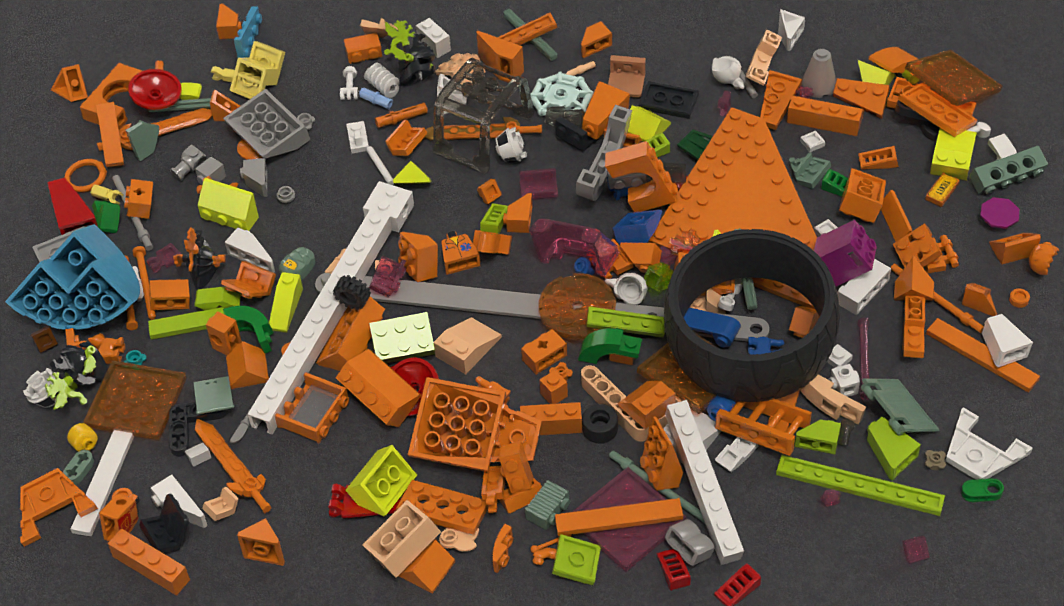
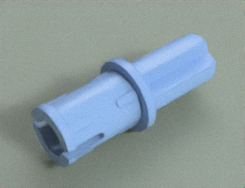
[359,88,393,109]

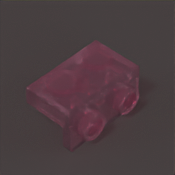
[519,168,558,199]
[369,255,406,298]

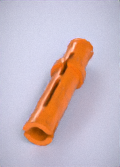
[375,102,428,129]

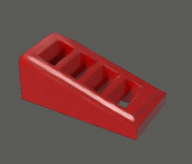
[657,549,691,590]
[714,563,761,606]

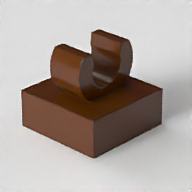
[31,326,58,353]

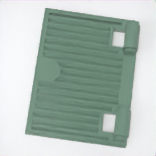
[861,378,939,436]

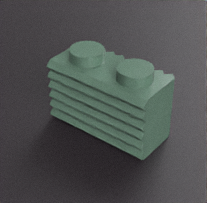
[525,480,570,530]

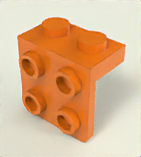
[221,261,276,299]

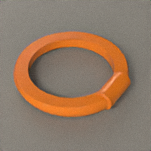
[65,159,107,193]

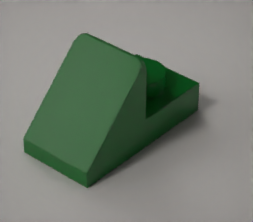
[92,200,120,233]

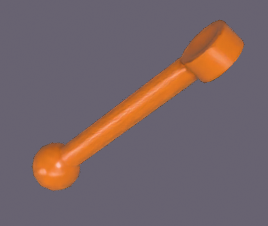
[530,535,571,553]

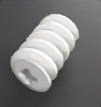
[364,63,399,98]

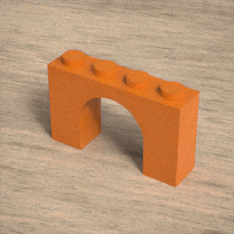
[80,63,142,130]
[605,141,678,212]

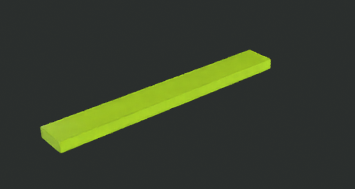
[776,455,945,516]

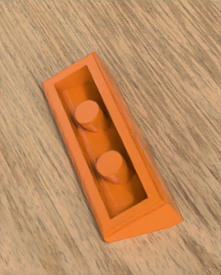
[880,190,913,242]

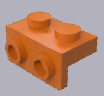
[385,120,427,156]

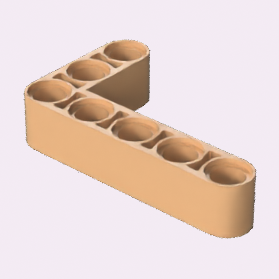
[581,365,681,442]

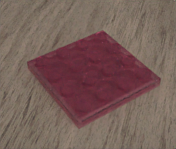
[572,467,687,571]

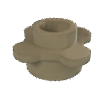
[925,450,946,470]

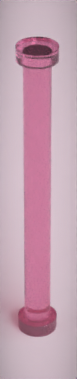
[858,318,870,400]

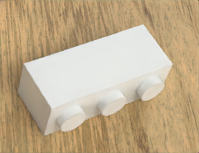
[837,259,891,315]

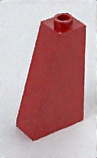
[47,177,98,235]

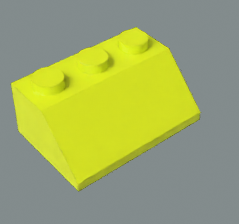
[198,178,259,231]
[346,445,417,516]

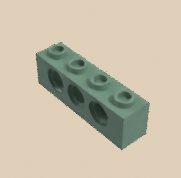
[969,145,1048,195]

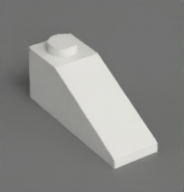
[225,228,275,273]
[151,475,208,528]

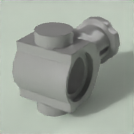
[170,144,207,181]

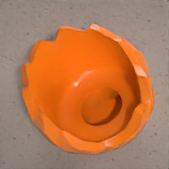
[1029,242,1059,275]

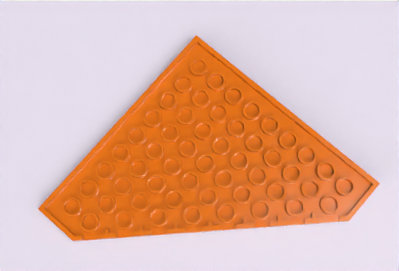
[648,107,817,309]

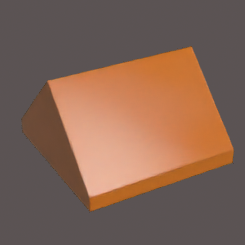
[989,233,1041,264]
[226,341,269,389]
[237,518,285,566]
[398,539,455,594]

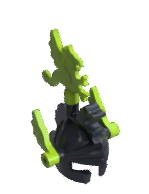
[384,20,436,84]
[44,342,110,410]

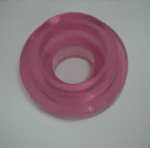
[796,86,814,99]
[820,489,841,506]

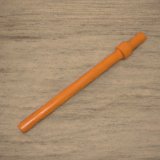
[890,263,984,333]

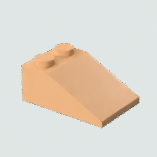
[434,317,502,375]

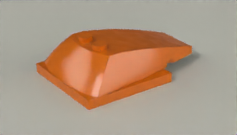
[408,377,542,472]

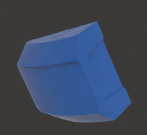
[613,210,662,244]

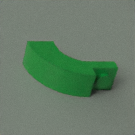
[223,306,274,353]
[578,328,642,364]

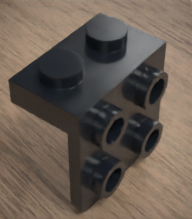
[555,114,596,151]
[139,493,189,554]

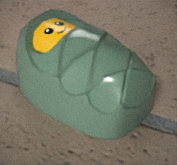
[279,247,316,280]

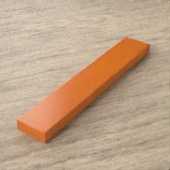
[926,318,1040,393]
[555,498,683,536]

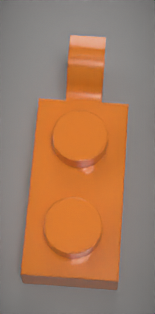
[481,466,505,513]

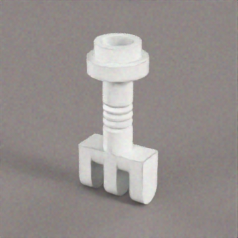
[340,66,358,100]

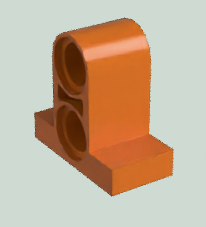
[473,230,512,254]

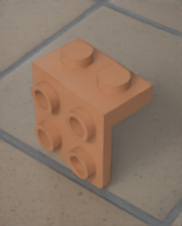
[608,55,646,97]

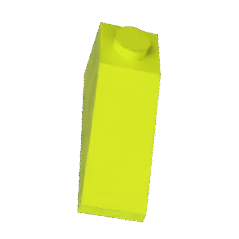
[269,272,303,333]

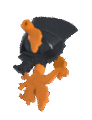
[173,227,226,290]

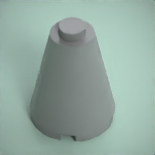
[802,49,836,98]

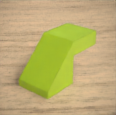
[195,287,241,310]

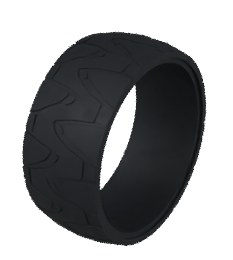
[664,229,840,402]

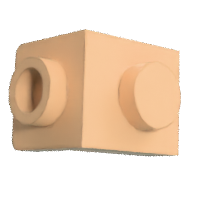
[202,487,238,521]

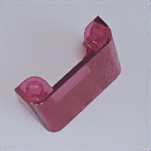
[529,219,619,276]

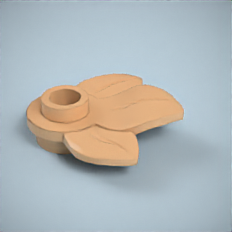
[439,527,479,551]

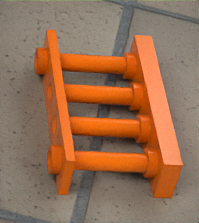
[715,399,812,456]

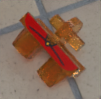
[669,229,700,256]

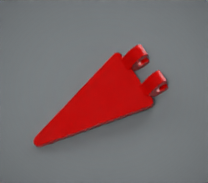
[329,484,400,518]

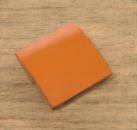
[868,47,920,73]

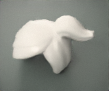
[712,56,744,90]
[605,273,648,305]

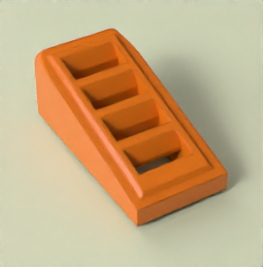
[858,146,899,169]

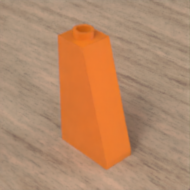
[582,81,630,139]

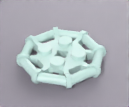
[528,72,594,119]

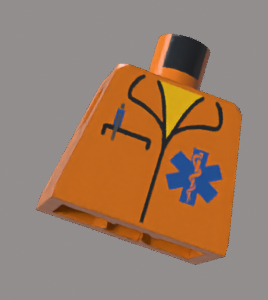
[441,231,480,275]

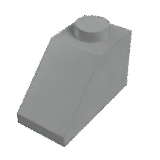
[240,158,267,197]

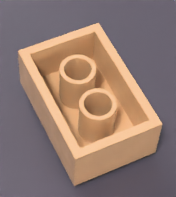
[363,500,441,577]

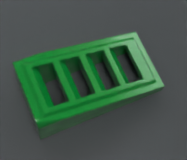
[821,169,848,196]

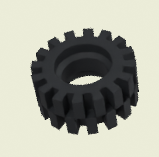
[333,275,371,310]

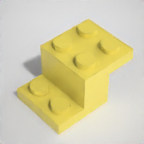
[230,41,285,99]

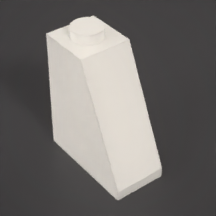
[982,314,1033,367]

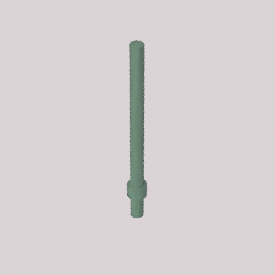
[609,450,705,523]

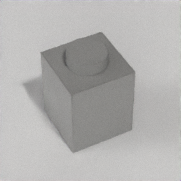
[195,157,226,185]

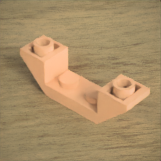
[745,30,782,86]

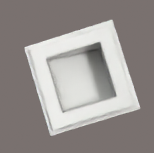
[185,442,211,467]

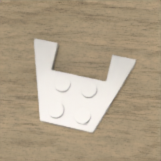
[946,408,1032,479]

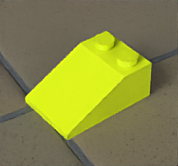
[930,128,977,181]

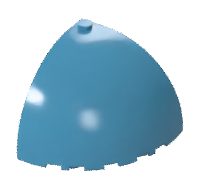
[5,224,140,329]

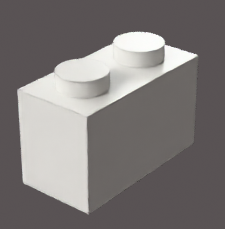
[416,18,451,58]

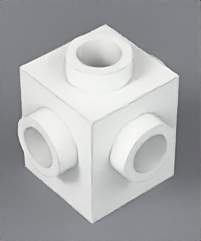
[829,364,860,397]

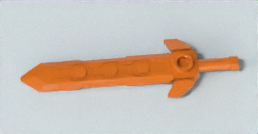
[97,108,213,151]
[195,419,271,513]

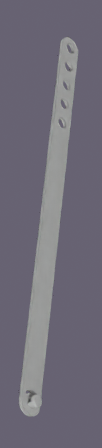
[315,273,769,341]

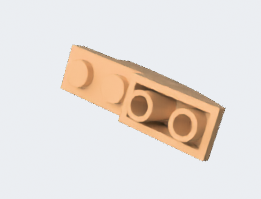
[799,375,866,425]

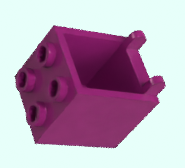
[814,220,877,286]

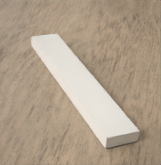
[71,429,134,536]

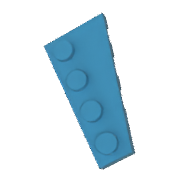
[234,6,262,58]

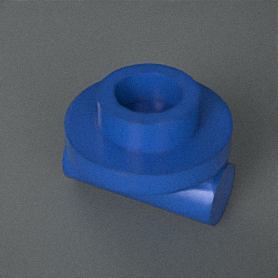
[574,257,595,276]

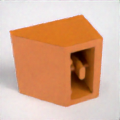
[398,232,438,282]

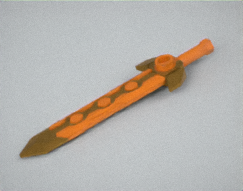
[425,117,543,140]

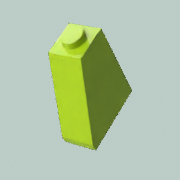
[867,417,921,480]

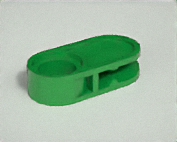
[961,479,1004,502]

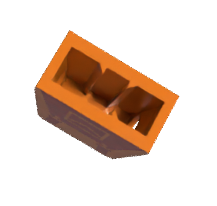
[99,494,140,541]

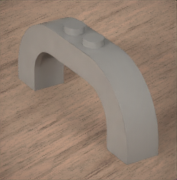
[576,105,632,201]

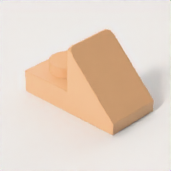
[690,289,726,314]

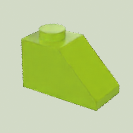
[795,419,841,454]

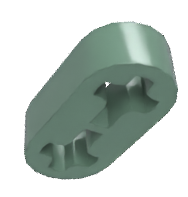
[63,450,94,485]

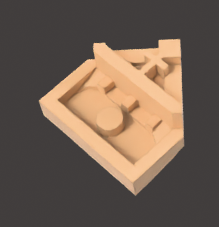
[360,18,398,38]

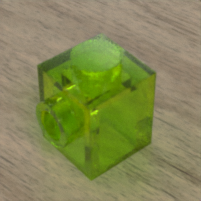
[644,262,674,291]

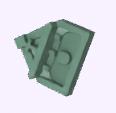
[125,120,160,161]
[789,152,831,189]

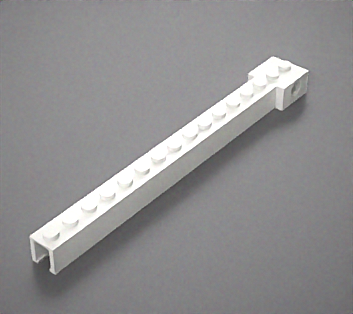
[248,181,414,435]

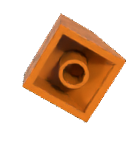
[618,381,675,430]

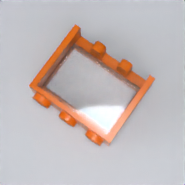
[275,372,349,444]

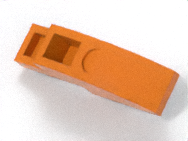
[903,296,925,358]

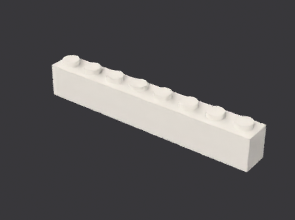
[665,400,744,565]

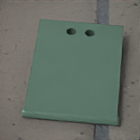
[194,376,234,414]

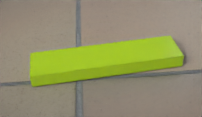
[148,307,225,339]
[586,307,665,337]

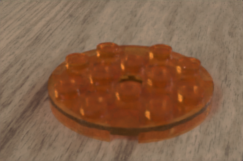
[539,273,616,340]

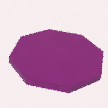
[980,197,1020,229]

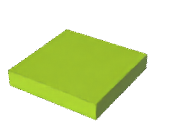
[552,534,601,585]

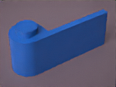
[684,307,741,347]

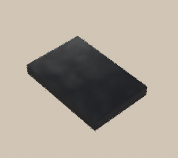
[639,81,699,119]

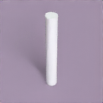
[366,146,394,185]

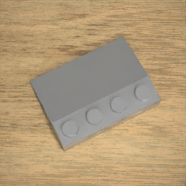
[223,89,311,158]

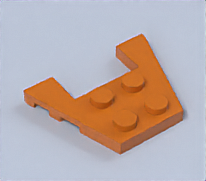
[20,468,98,547]

